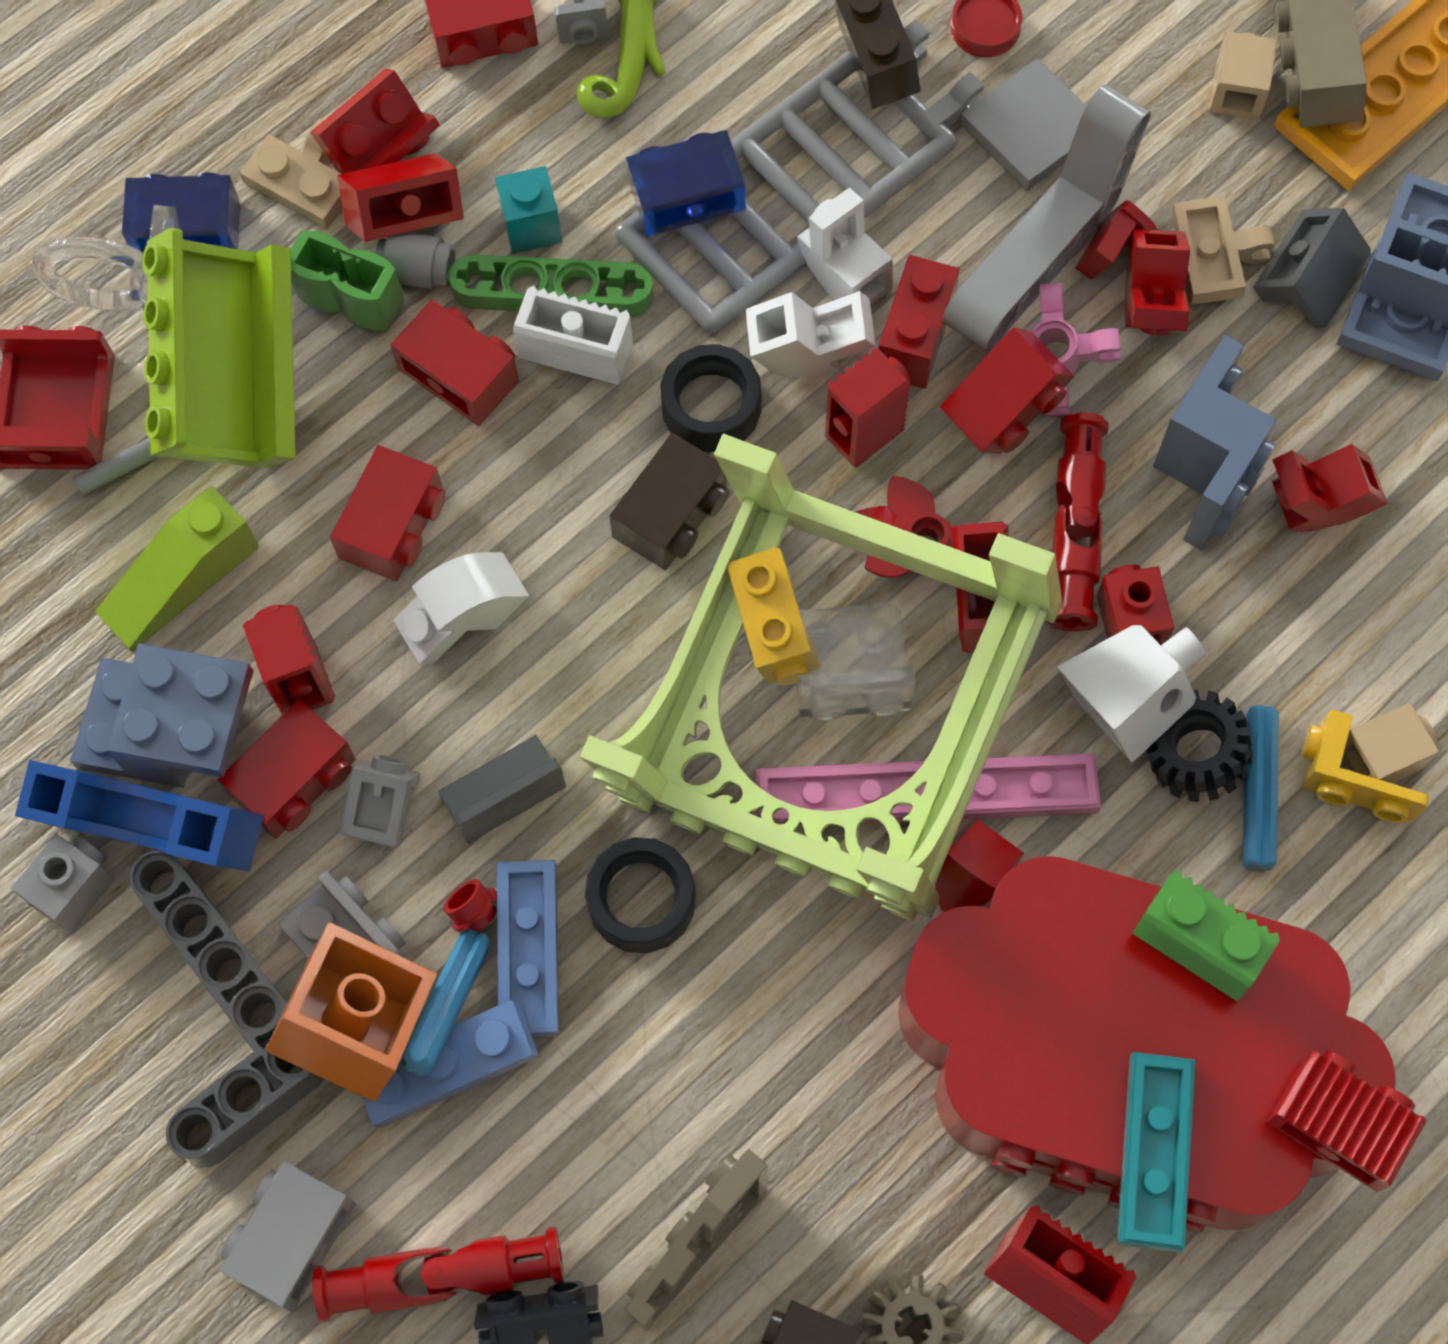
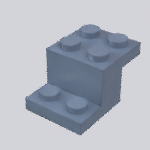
[1336,172,1448,382]
[1153,335,1276,551]
[70,643,253,788]

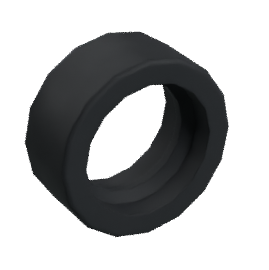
[660,344,762,452]
[585,837,696,954]

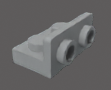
[278,870,406,959]

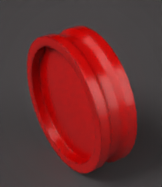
[951,0,1023,58]

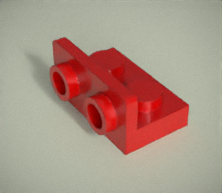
[310,68,440,174]

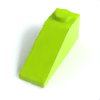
[95,485,259,652]

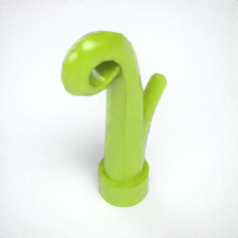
[577,0,665,118]

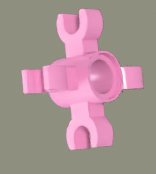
[989,283,1121,418]

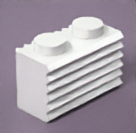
[513,286,633,385]

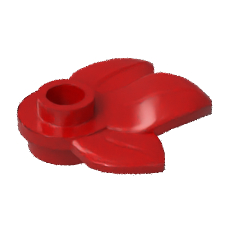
[855,476,953,578]

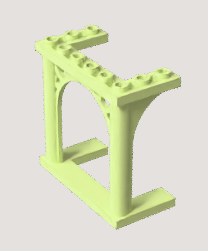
[579,434,1062,922]

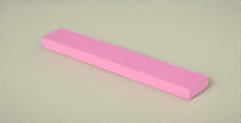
[756,753,1101,827]

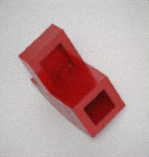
[1124,229,1191,336]
[1272,444,1388,532]

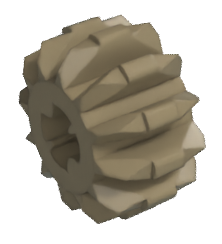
[858,1273,964,1344]

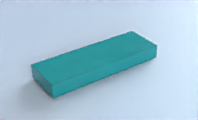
[1117,1052,1195,1253]

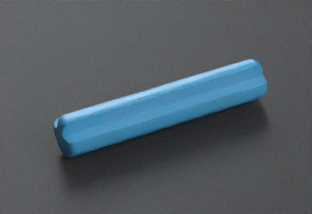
[1243,705,1279,871]
[401,929,490,1076]

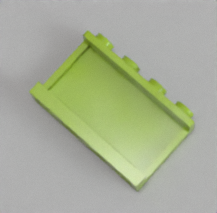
[142,228,296,469]

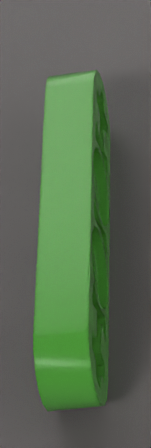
[449,254,654,317]

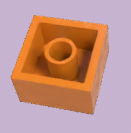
[265,922,437,1102]

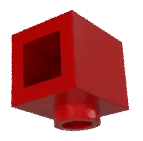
[1096,564,1175,645]

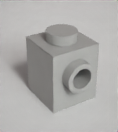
[10,832,115,934]

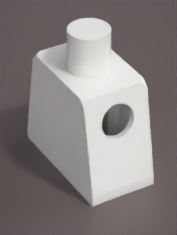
[1057,625,1206,762]

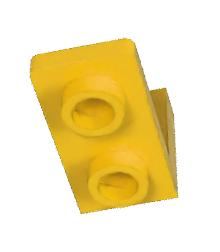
[727,547,821,686]
[1301,709,1430,823]

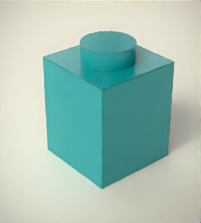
[495,166,562,254]

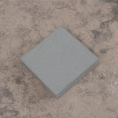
[959,58,1086,191]

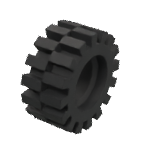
[1146,690,1253,802]

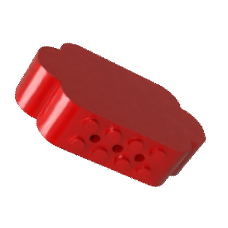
[898,856,1396,1232]

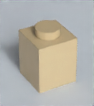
[1209,31,1277,120]
[1343,702,1439,783]

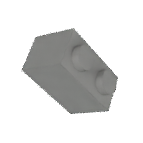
[219,1161,356,1312]

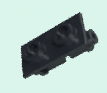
[474,1281,604,1344]

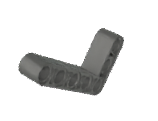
[130,850,324,1168]

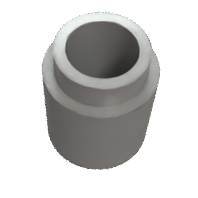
[376,232,456,290]

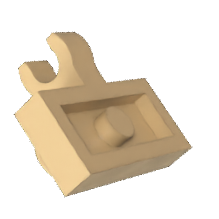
[239,119,342,229]
[1171,196,1275,305]

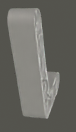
[942,84,1151,351]

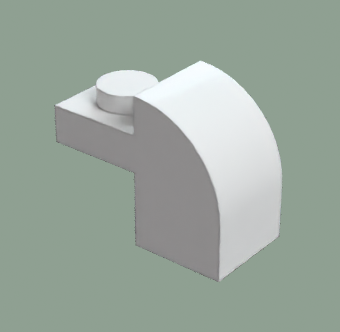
[797,187,893,305]
[746,291,876,377]
[393,552,529,664]

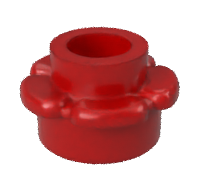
[443,879,497,932]

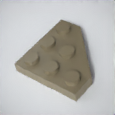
[626,1148,768,1331]

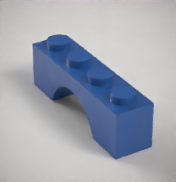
[15,760,264,871]

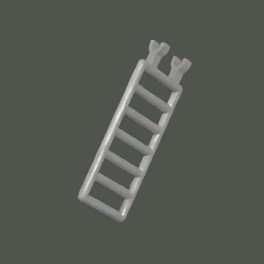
[615,19,984,334]

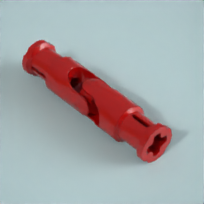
[1047,412,1109,632]
[312,1226,564,1323]

